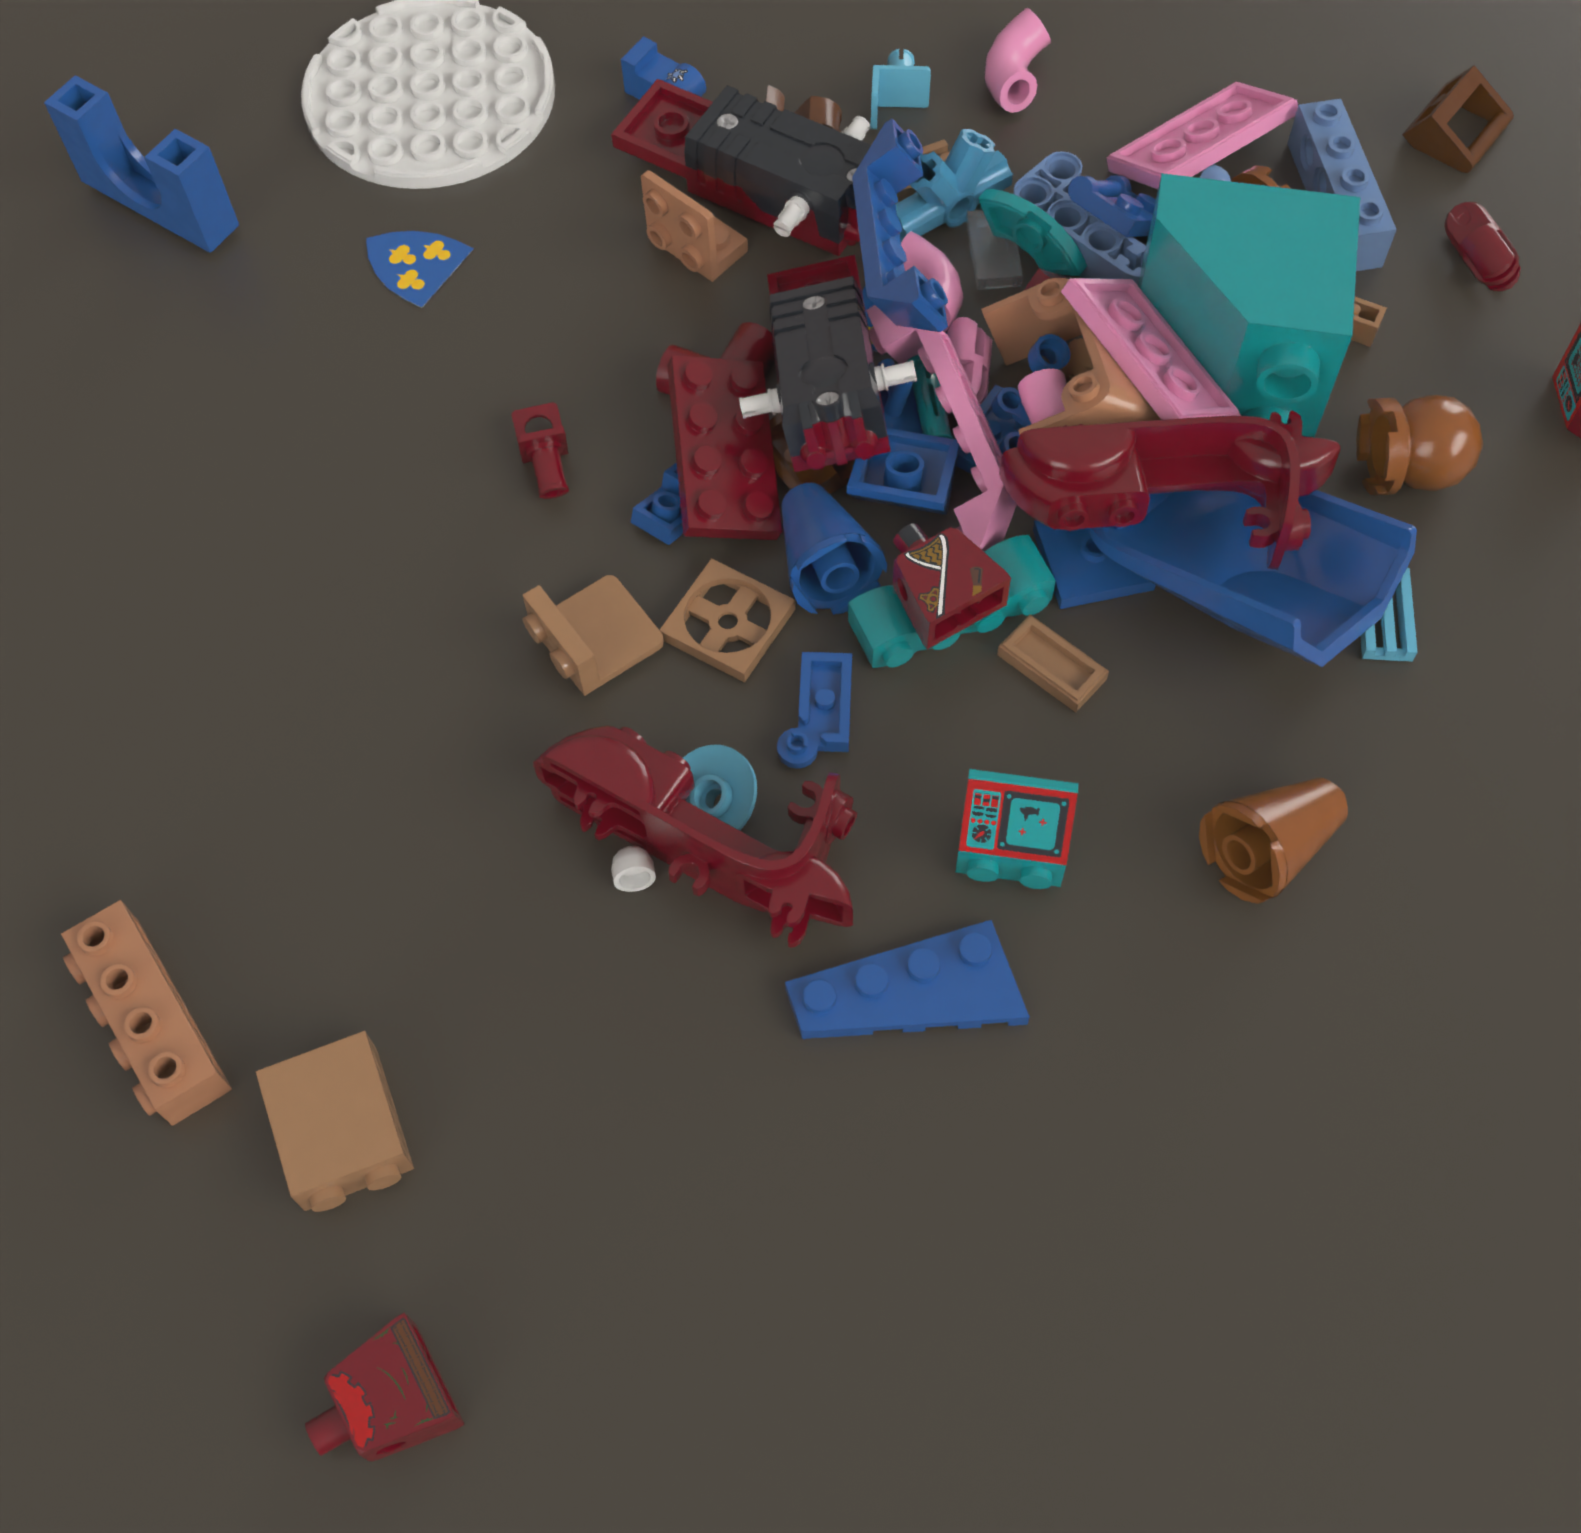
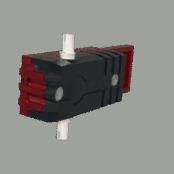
[611,79,871,256]
[739,255,917,472]

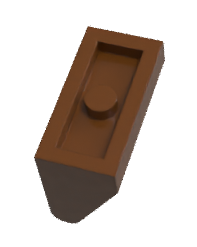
[1402,65,1514,173]

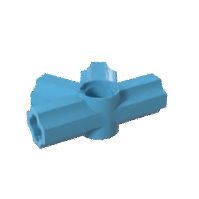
[895,129,1013,242]

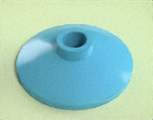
[683,745,757,831]

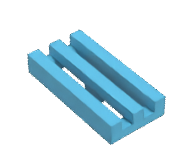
[1360,568,1418,662]

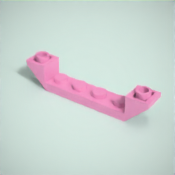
[866,305,1017,551]

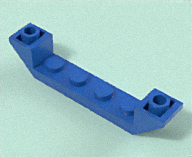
[852,118,948,332]

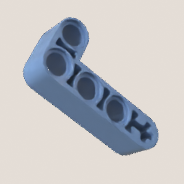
[1013,151,1146,285]

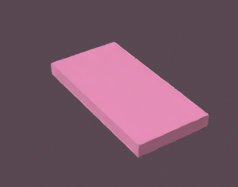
[1106,82,1298,189]
[1061,278,1241,420]

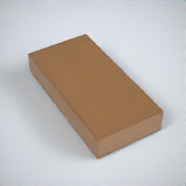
[997,614,1109,713]

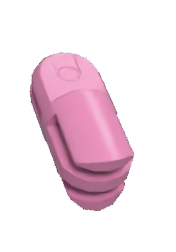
[947,317,992,405]

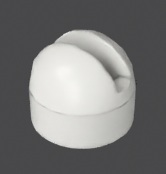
[611,846,656,892]

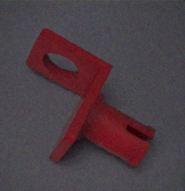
[512,402,569,499]

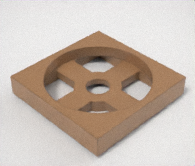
[659,558,796,683]

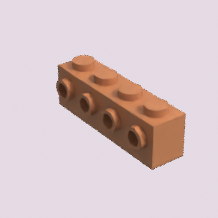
[61,900,233,1126]

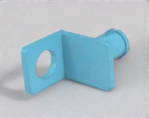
[871,49,931,130]

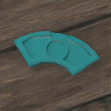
[978,188,1087,276]

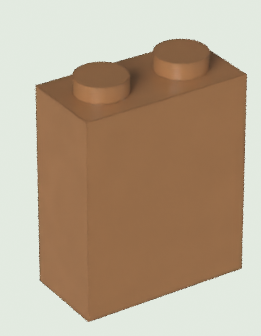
[256,1031,414,1212]

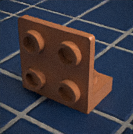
[641,170,748,282]

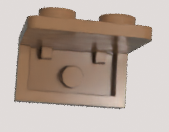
[522,575,664,696]

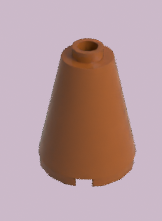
[1199,778,1348,904]

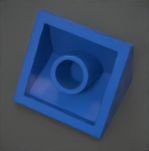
[846,428,960,515]

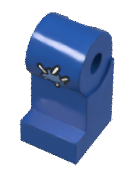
[621,36,706,99]

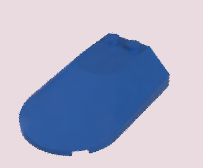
[1088,490,1417,667]

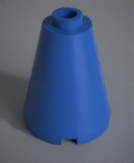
[781,483,888,614]

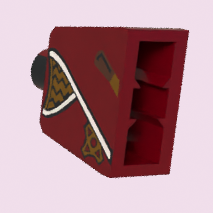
[893,523,1011,649]

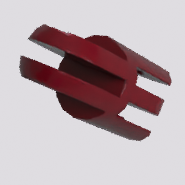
[1444,201,1521,291]

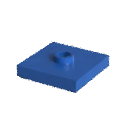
[1033,520,1156,609]

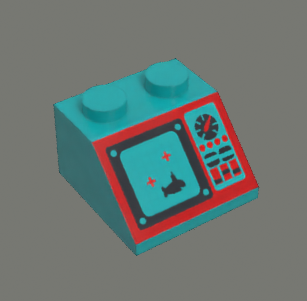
[955,769,1079,889]

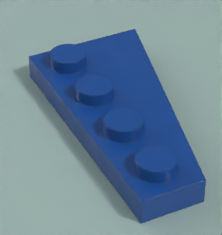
[785,920,1030,1039]

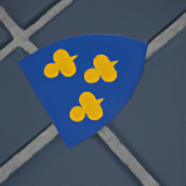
[366,231,474,308]

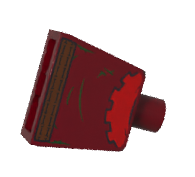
[305,1312,465,1462]

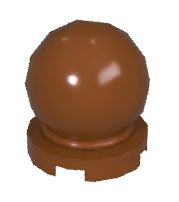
[1356,395,1483,495]

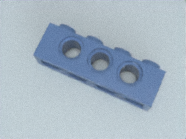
[1287,99,1397,271]

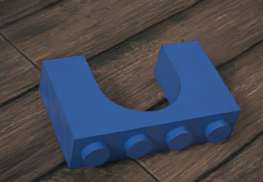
[44,75,239,253]

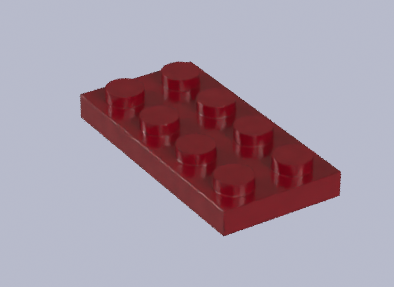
[667,355,782,540]

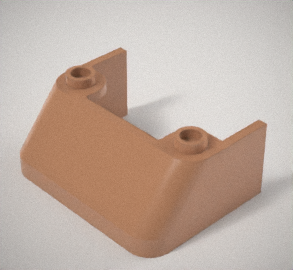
[981,278,1161,434]

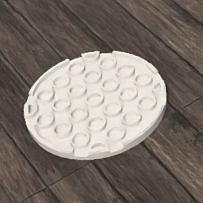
[301,0,555,189]

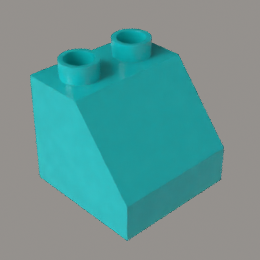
[1138,173,1361,437]

